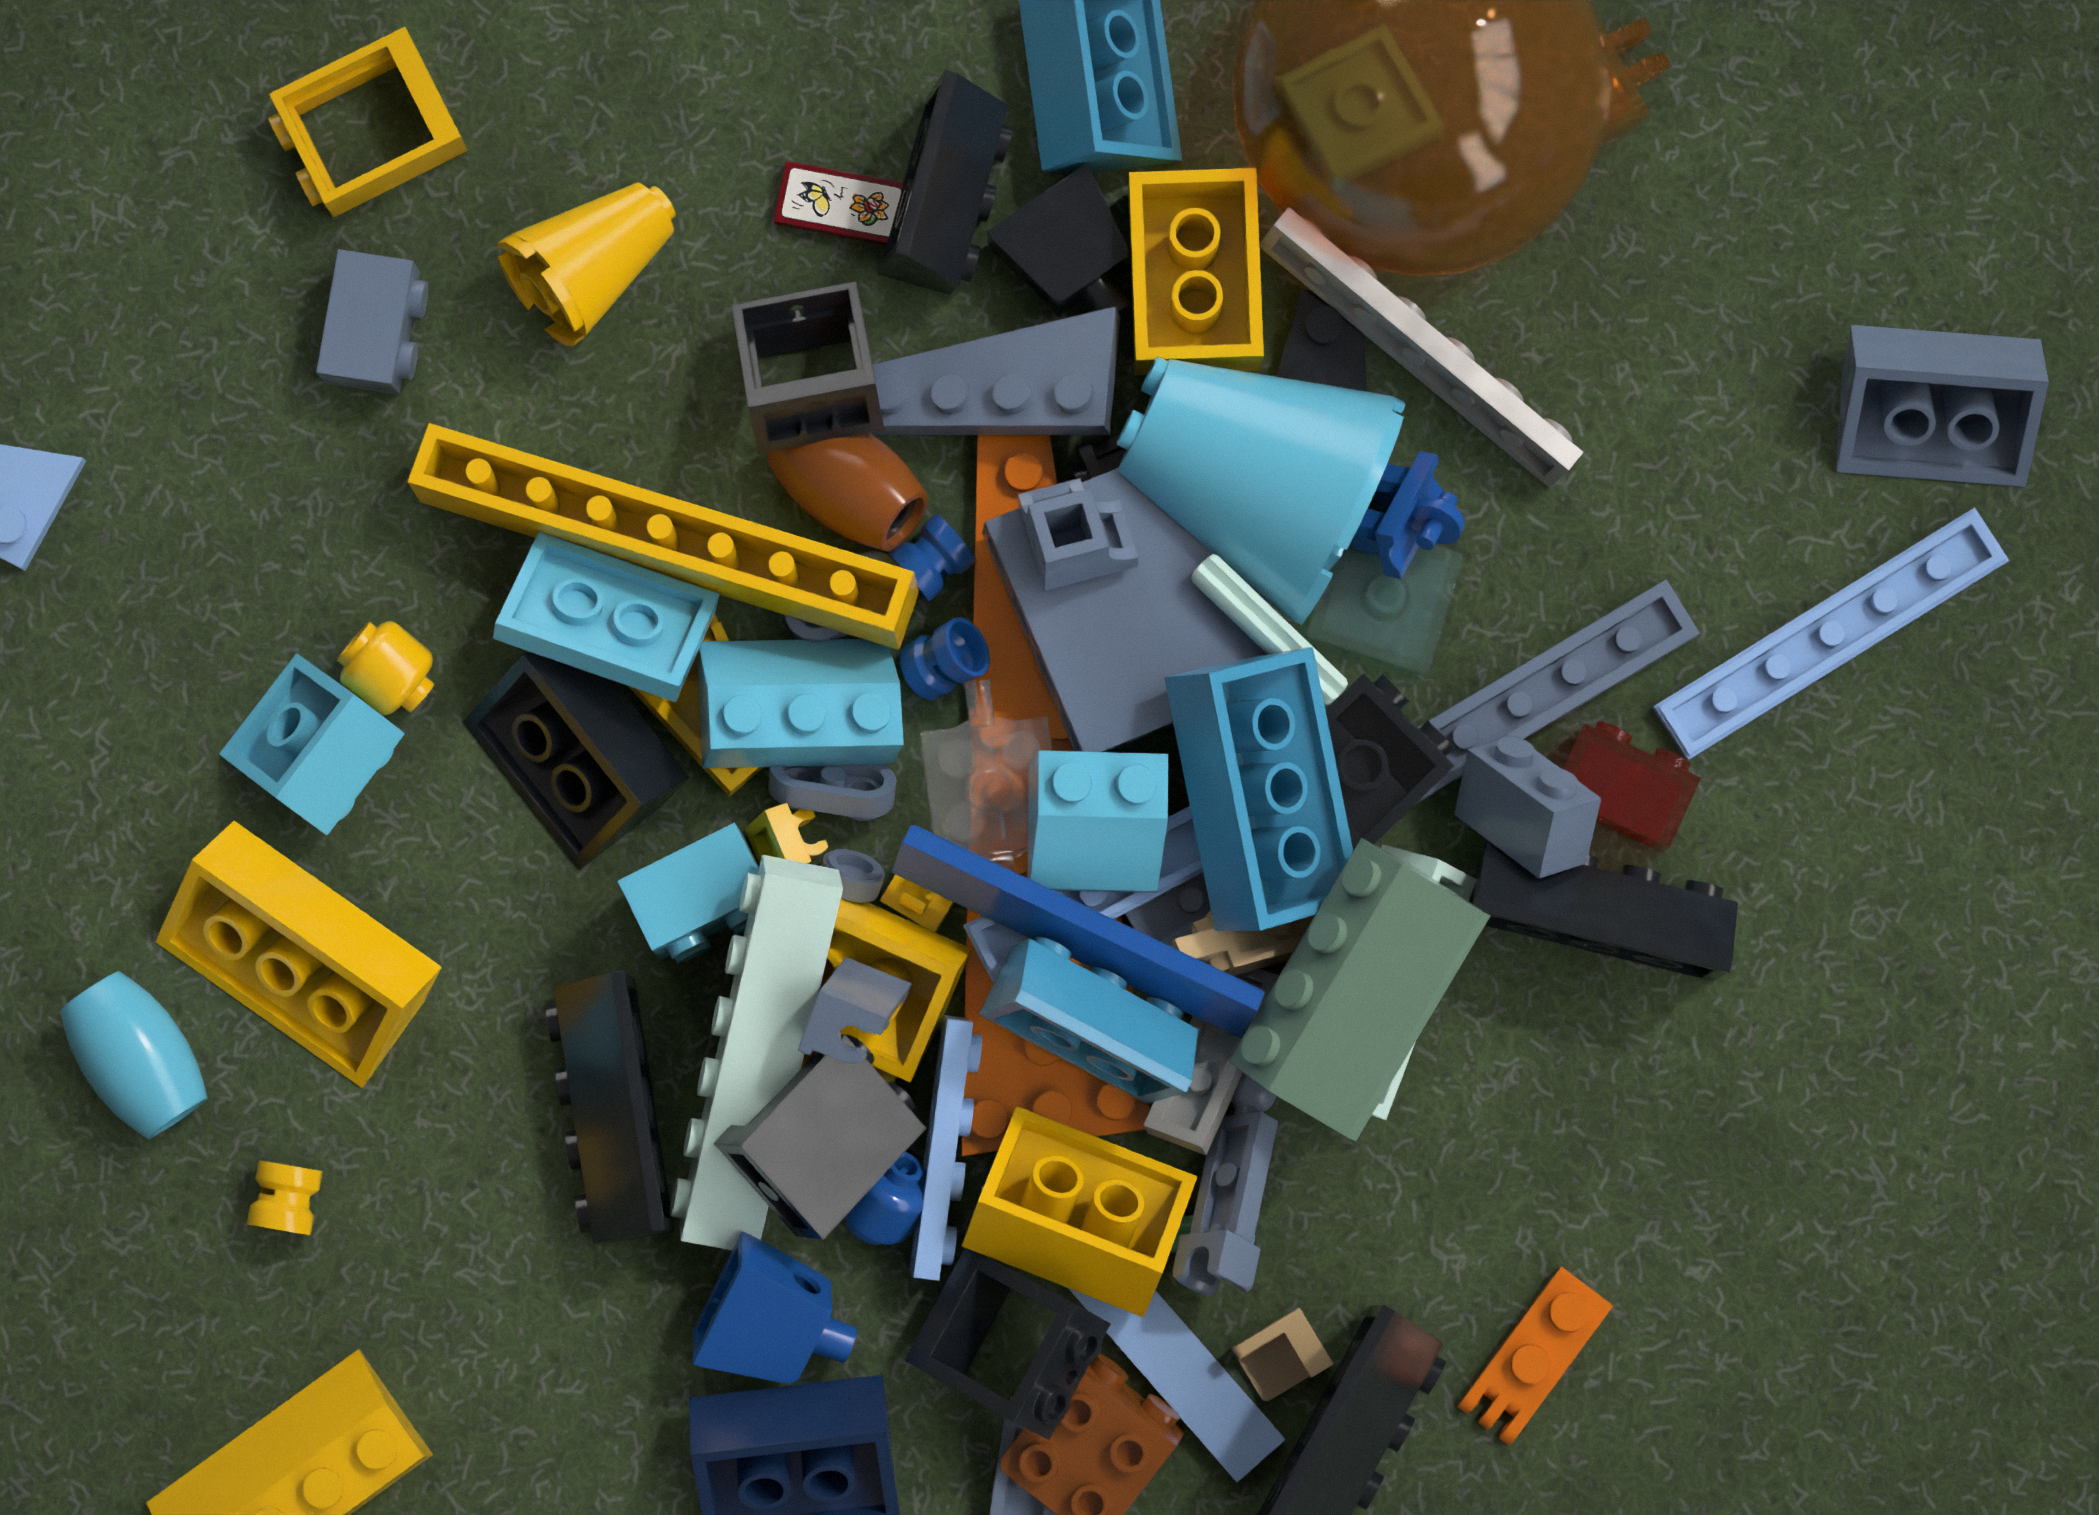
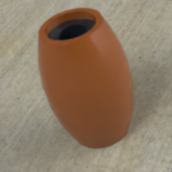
[767,433,928,551]

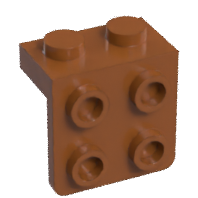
[1000,1354,1186,1515]

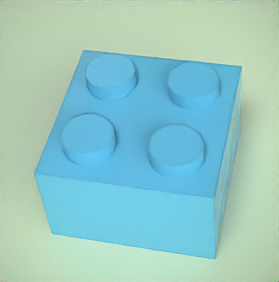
[618,822,759,964]

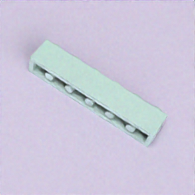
[670,855,843,1250]

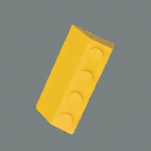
[155,821,442,1088]
[146,1349,433,1515]

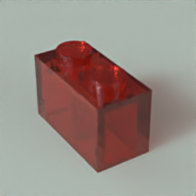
[1561,721,1701,853]

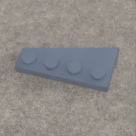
[869,307,1121,435]

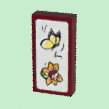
[774,161,903,245]

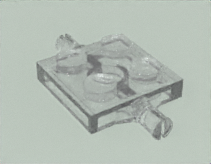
[919,680,1052,872]

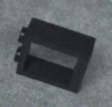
[732,281,885,453]
[905,1248,1111,1440]

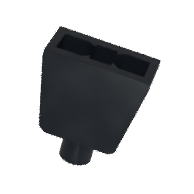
[987,164,1132,316]

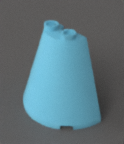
[1116,356,1405,625]

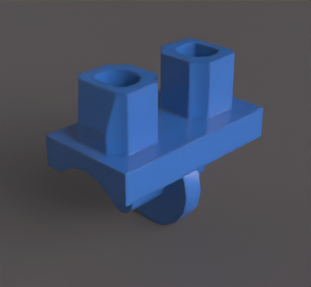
[1352,451,1465,579]

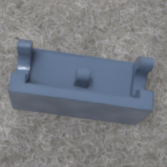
[797,957,912,1064]

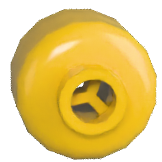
[337,621,435,716]

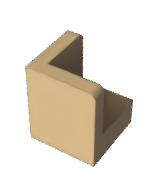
[1231,1308,1333,1401]

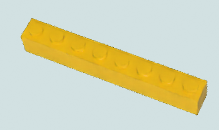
[407,423,919,650]

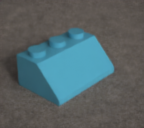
[697,639,904,768]

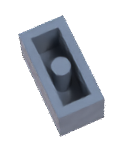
[316,249,428,395]
[1454,736,1601,878]

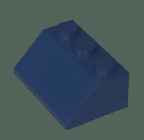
[689,1375,900,1515]

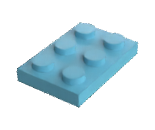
[493,531,720,702]

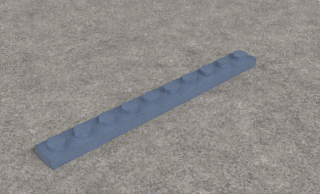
[1124,579,1700,946]

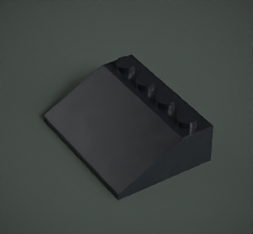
[1257,1305,1446,1515]

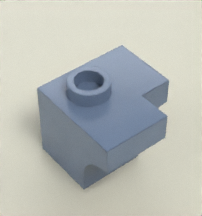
[1018,478,1139,591]

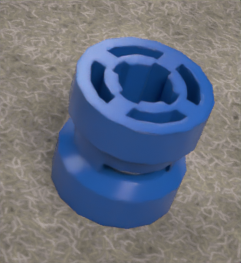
[888,513,977,602]
[900,617,990,700]

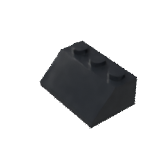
[878,70,1013,295]
[463,651,690,870]

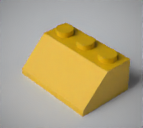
[819,899,972,1082]
[962,1106,1197,1318]

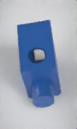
[693,1232,857,1384]

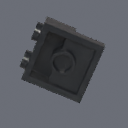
[1326,673,1455,850]

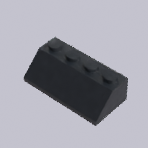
[1469,841,1738,981]
[545,970,675,1245]

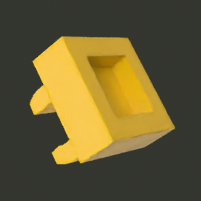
[744,803,828,866]
[879,874,954,932]

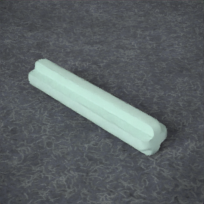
[1191,554,1348,707]

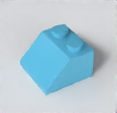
[219,653,405,835]
[1027,750,1168,893]

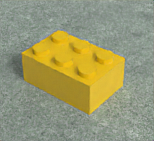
[1128,168,1264,375]

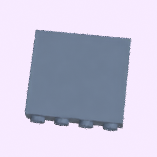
[982,468,1271,752]

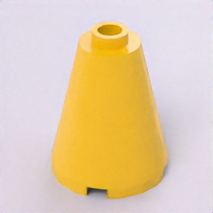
[497,183,676,346]

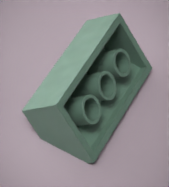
[1229,838,1490,1141]

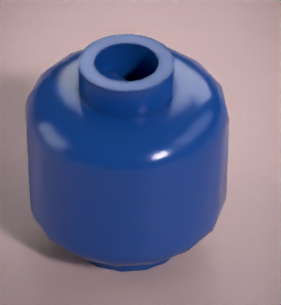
[844,1152,926,1245]

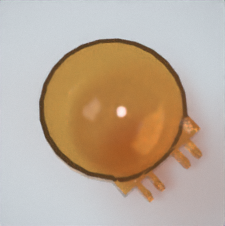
[1232,0,1671,276]

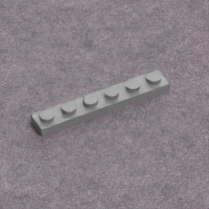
[1259,207,1583,488]

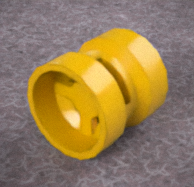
[247,1160,323,1235]

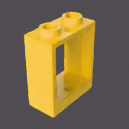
[268,27,468,218]

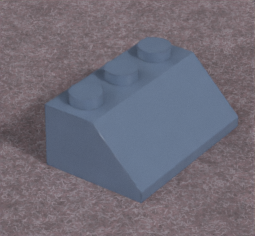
[1836,325,2049,487]

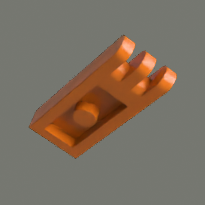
[1457,1266,1613,1446]

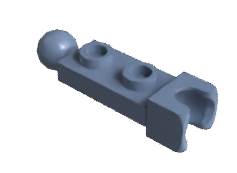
[1173,1073,1278,1296]

